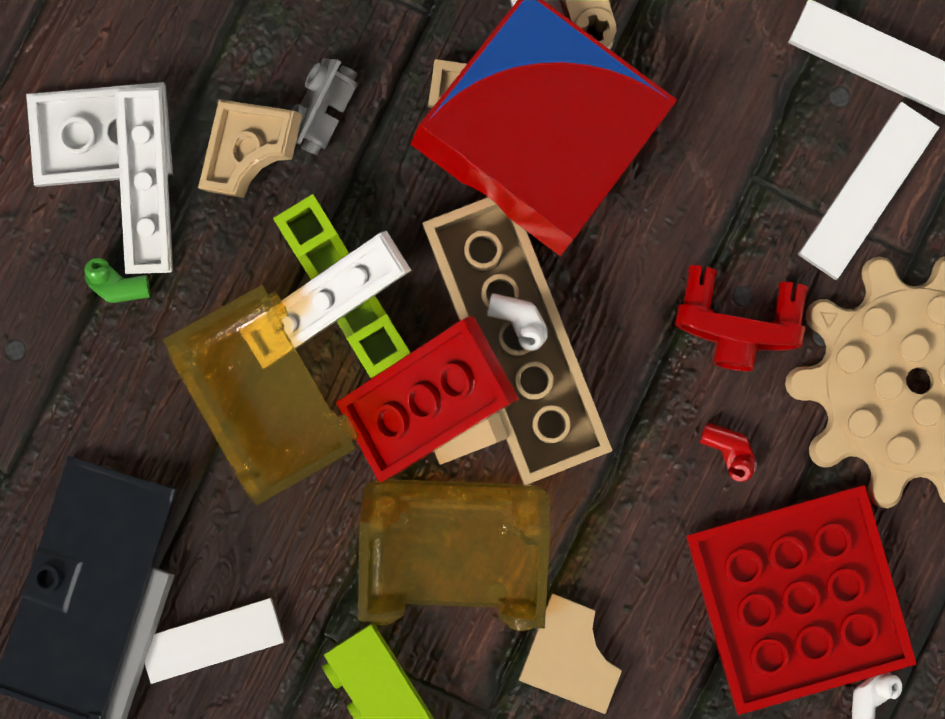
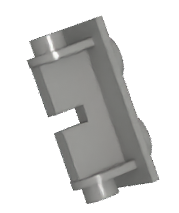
[291,58,358,156]

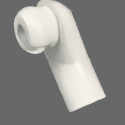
[487,293,547,351]
[852,672,902,719]

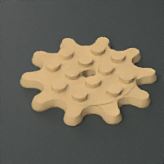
[785,256,945,508]

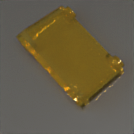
[163,285,358,508]
[358,479,550,631]

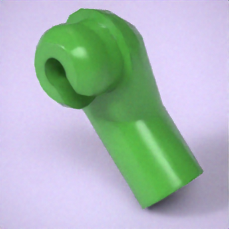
[84,258,151,303]

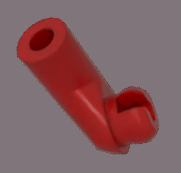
[699,422,757,482]

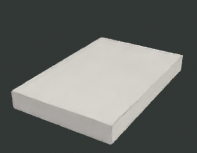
[26,82,173,187]

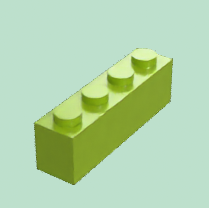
[322,621,434,719]

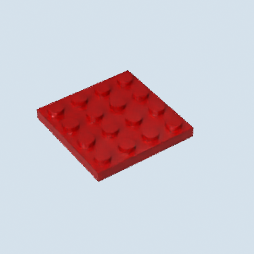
[685,485,917,715]

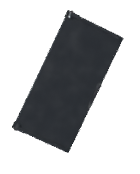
[0,456,179,719]

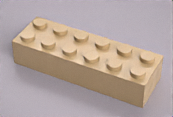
[422,197,612,485]

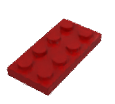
[336,316,519,483]

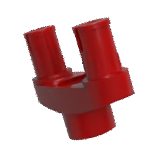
[675,265,808,371]

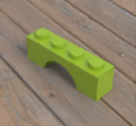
[273,194,410,379]

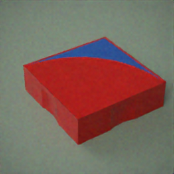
[410,0,677,256]

